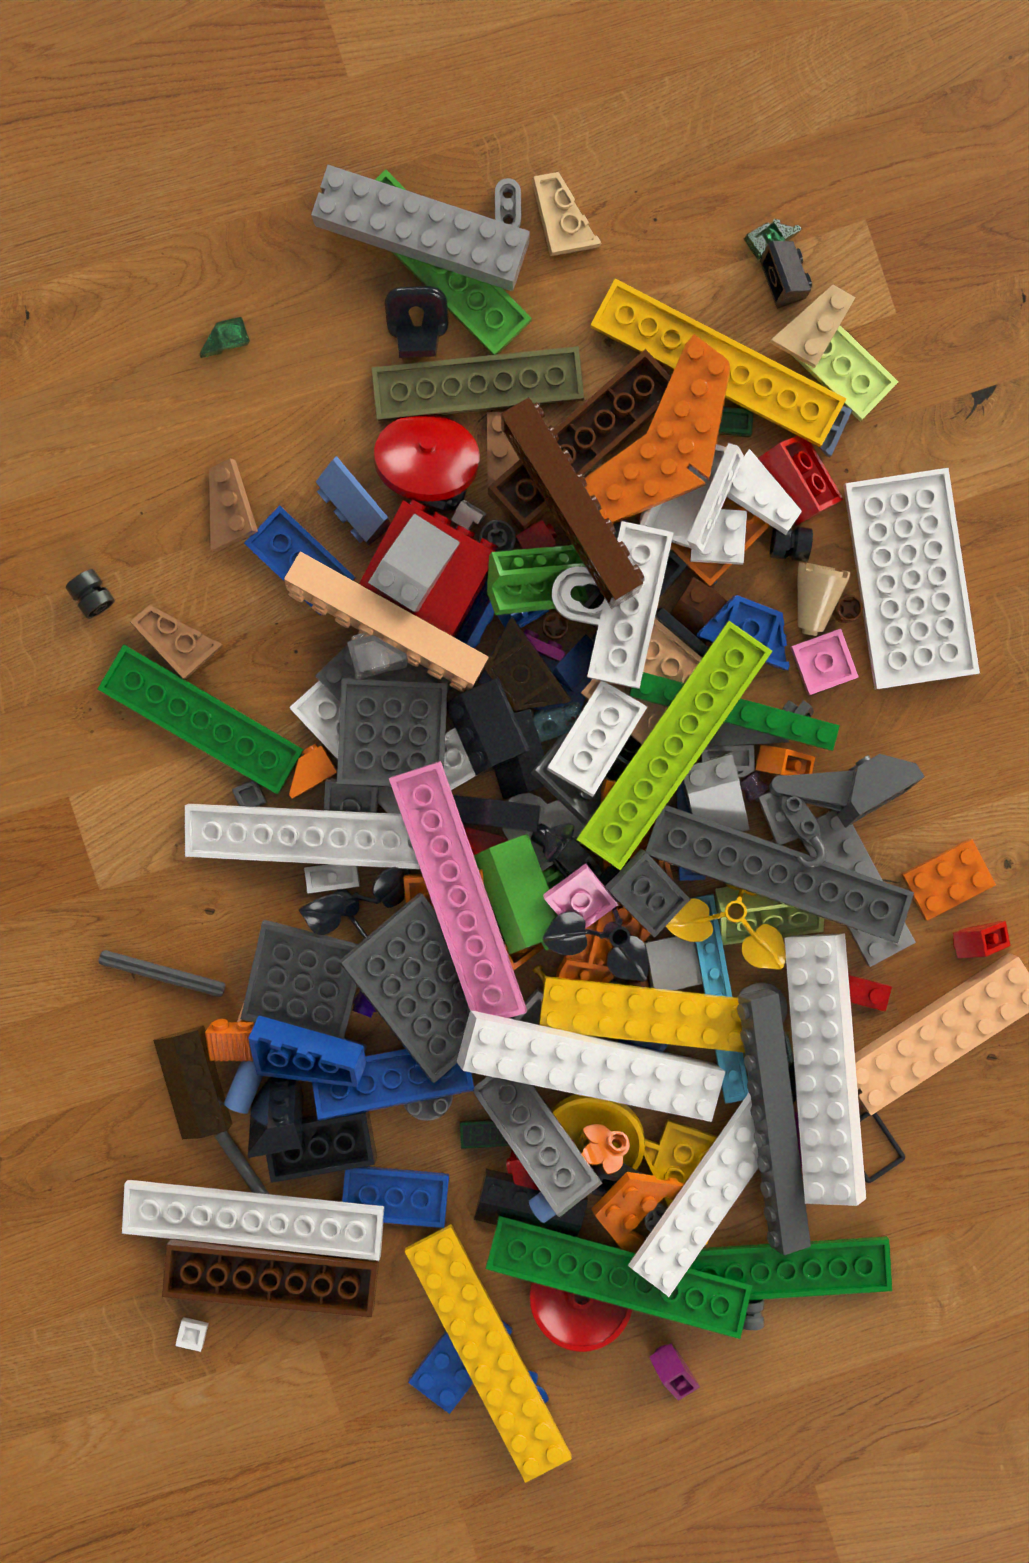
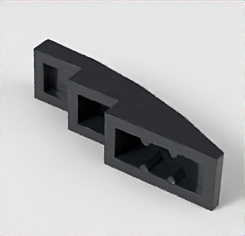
[453,795,541,832]

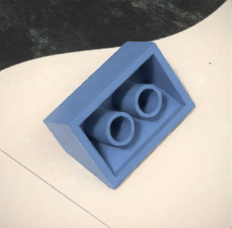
[316,456,391,546]

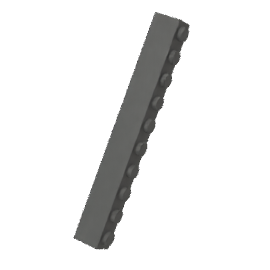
[737,989,811,1255]

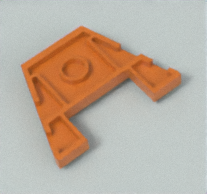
[591,1172,687,1253]

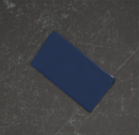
[553,634,594,692]

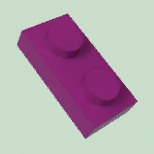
[524,629,566,662]

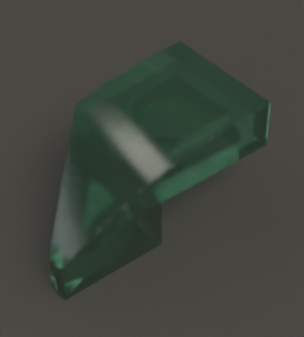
[744,219,802,260]
[199,317,250,358]

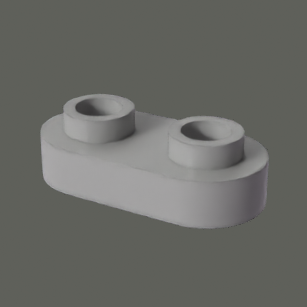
[495,178,521,227]

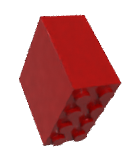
[359,499,498,637]

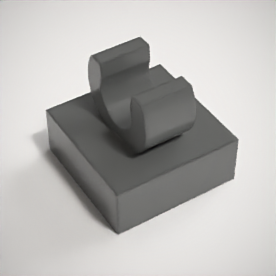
[782,700,814,717]

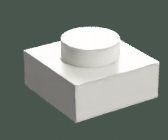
[175,1317,209,1352]

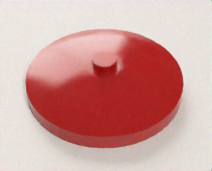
[374,415,480,502]
[529,1282,633,1352]

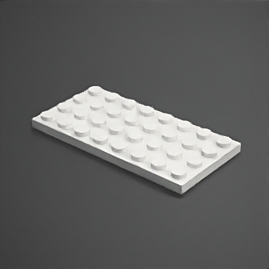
[843,468,980,690]

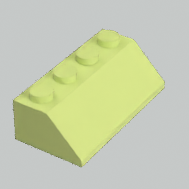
[715,886,824,945]

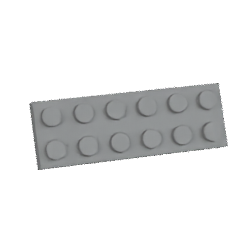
[800,809,916,967]
[473,1076,602,1217]

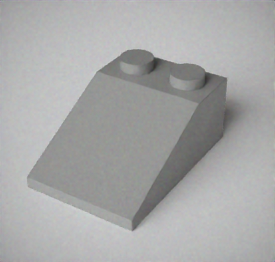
[368,514,460,612]
[682,754,750,832]

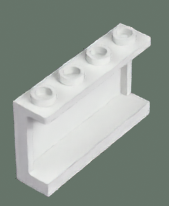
[640,443,744,552]

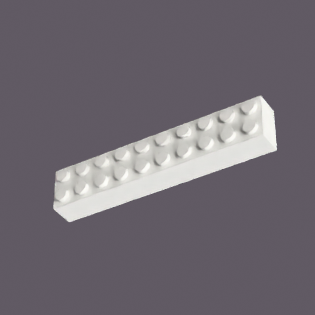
[784,933,866,1206]
[457,1010,725,1122]

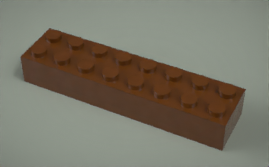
[488,349,671,532]
[501,397,644,609]
[162,1239,379,1317]

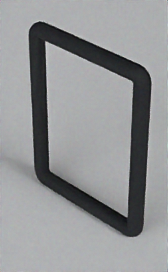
[860,1111,905,1183]

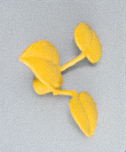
[666,884,786,970]

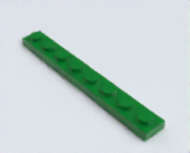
[629,672,840,751]

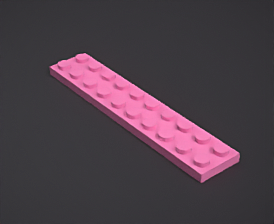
[389,761,527,1018]

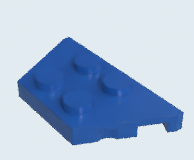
[696,595,790,670]

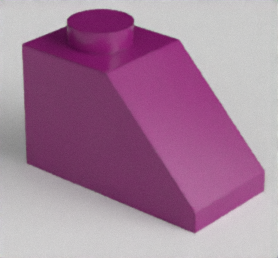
[649,1343,700,1401]

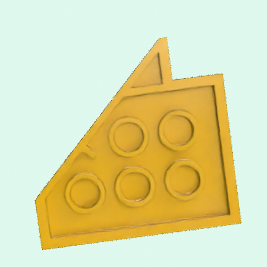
[644,1119,717,1245]

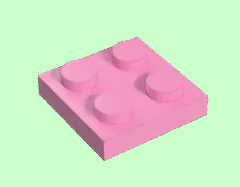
[790,629,858,696]
[543,864,618,929]

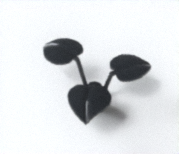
[531,823,591,879]
[543,859,649,982]
[299,867,411,939]

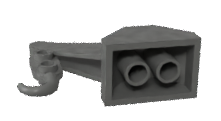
[769,754,925,868]

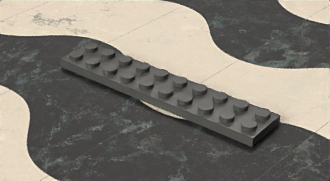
[645,805,914,943]

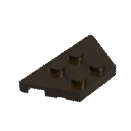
[484,617,572,711]

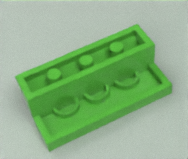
[487,545,589,615]
[474,834,557,954]

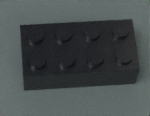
[266,1111,377,1183]

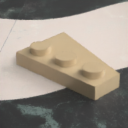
[532,172,602,256]
[769,285,856,368]

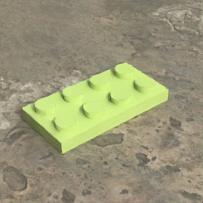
[793,326,898,422]

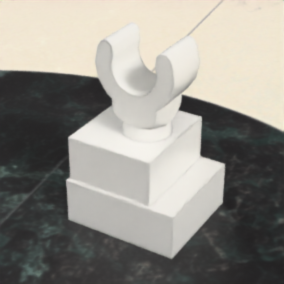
[451,500,487,530]

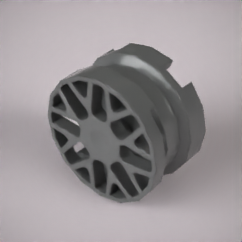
[480,520,515,552]

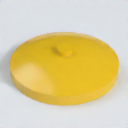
[551,1094,645,1170]

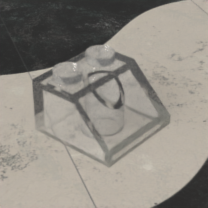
[347,633,408,679]

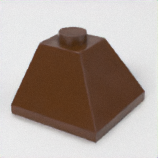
[670,577,728,648]

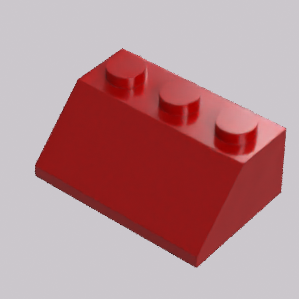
[758,435,844,526]

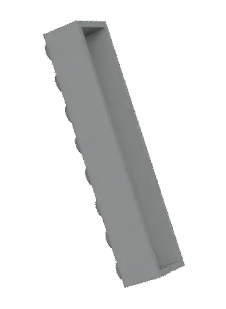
[311,165,530,291]

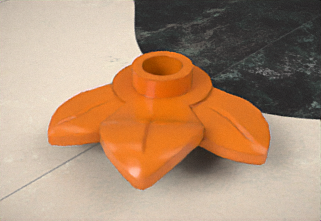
[582,1124,630,1174]

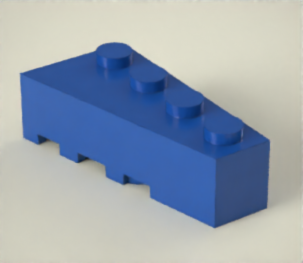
[248,1015,366,1087]

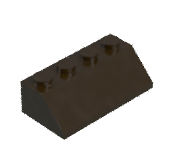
[153,1025,233,1140]

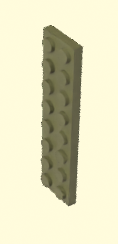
[372,346,584,422]

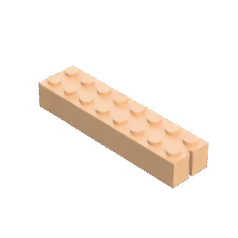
[284,551,489,693]
[855,953,1029,1115]

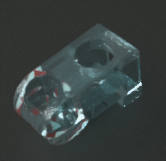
[533,702,582,742]

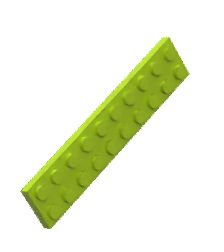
[576,621,772,870]

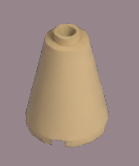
[798,562,850,636]

